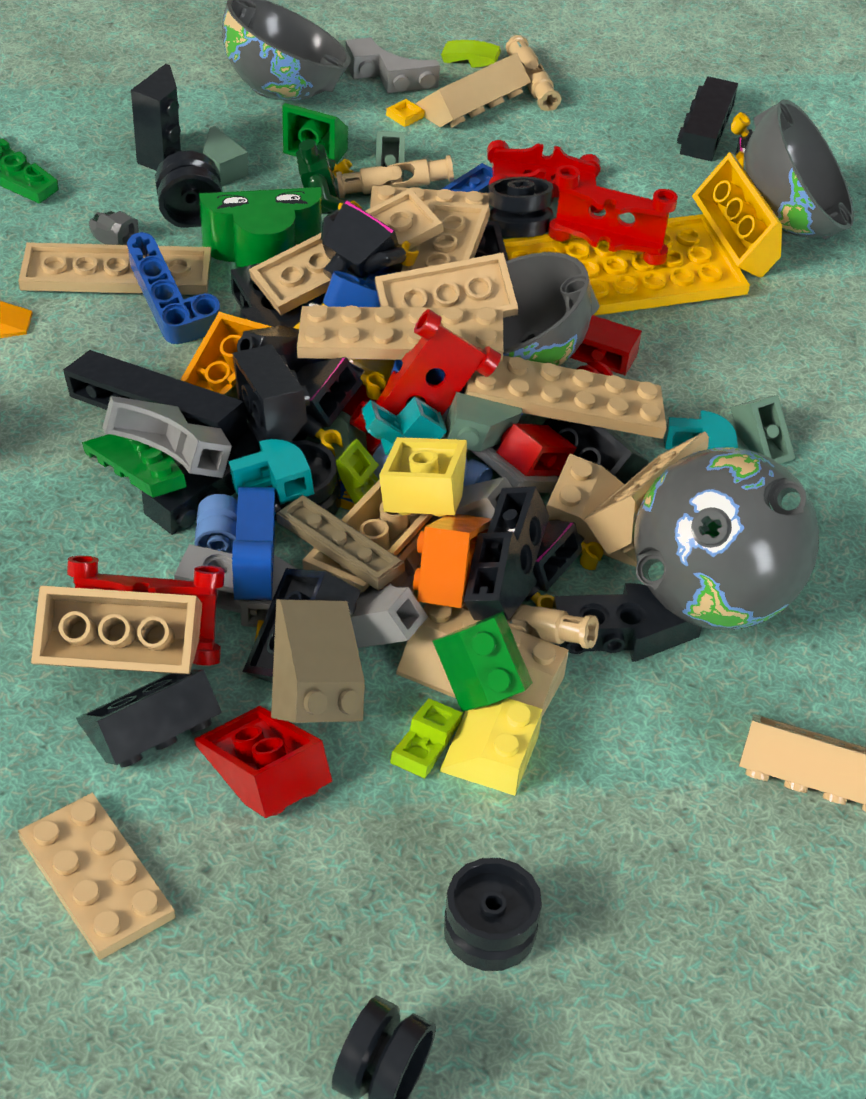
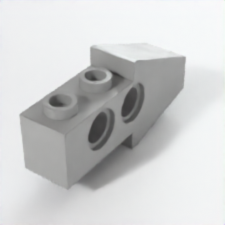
[174,544,297,627]

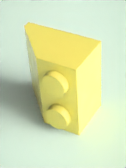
[379,437,467,517]
[440,698,543,795]

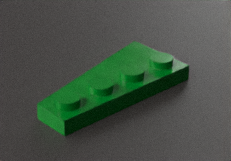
[0,138,59,204]
[82,434,187,498]

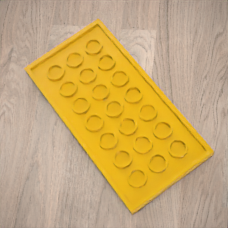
[503,214,750,316]

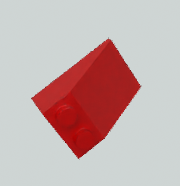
[194,706,333,818]

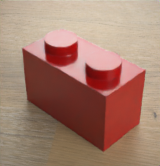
[570,315,642,376]
[496,424,577,476]

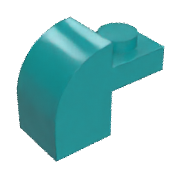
[362,396,447,456]
[664,410,738,449]
[229,439,315,504]

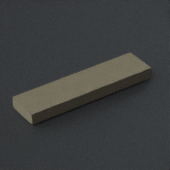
[276,495,405,591]

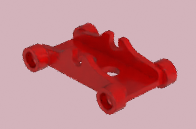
[487,140,604,213]
[548,165,678,265]
[350,309,501,431]
[67,555,225,666]

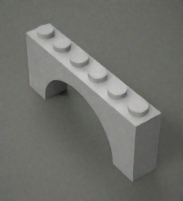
[351,477,513,648]

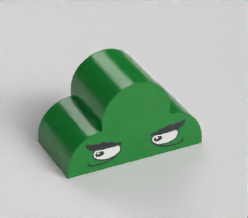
[199,187,322,268]

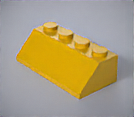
[692,152,782,278]

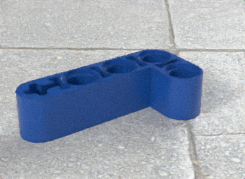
[127,232,220,344]
[323,267,399,307]
[232,487,275,600]

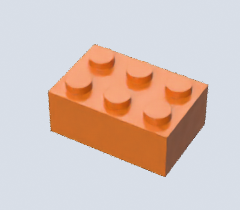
[413,514,492,608]

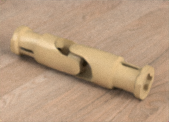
[505,35,562,111]
[336,155,454,198]
[462,604,599,649]

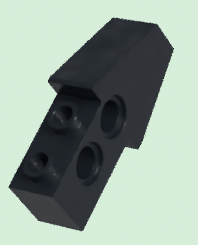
[231,262,301,328]
[464,486,550,621]
[553,583,702,662]

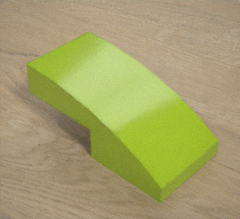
[441,40,501,68]
[335,439,379,504]
[390,698,463,779]

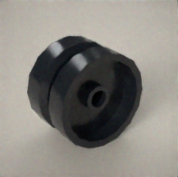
[155,150,223,228]
[489,177,554,238]
[267,440,341,521]
[444,858,542,971]
[332,995,436,1099]

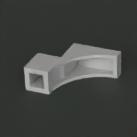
[346,37,440,93]
[103,396,232,478]

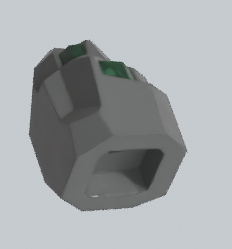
[89,211,139,245]

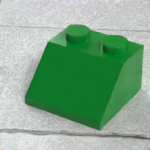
[282,103,348,164]
[432,612,533,712]

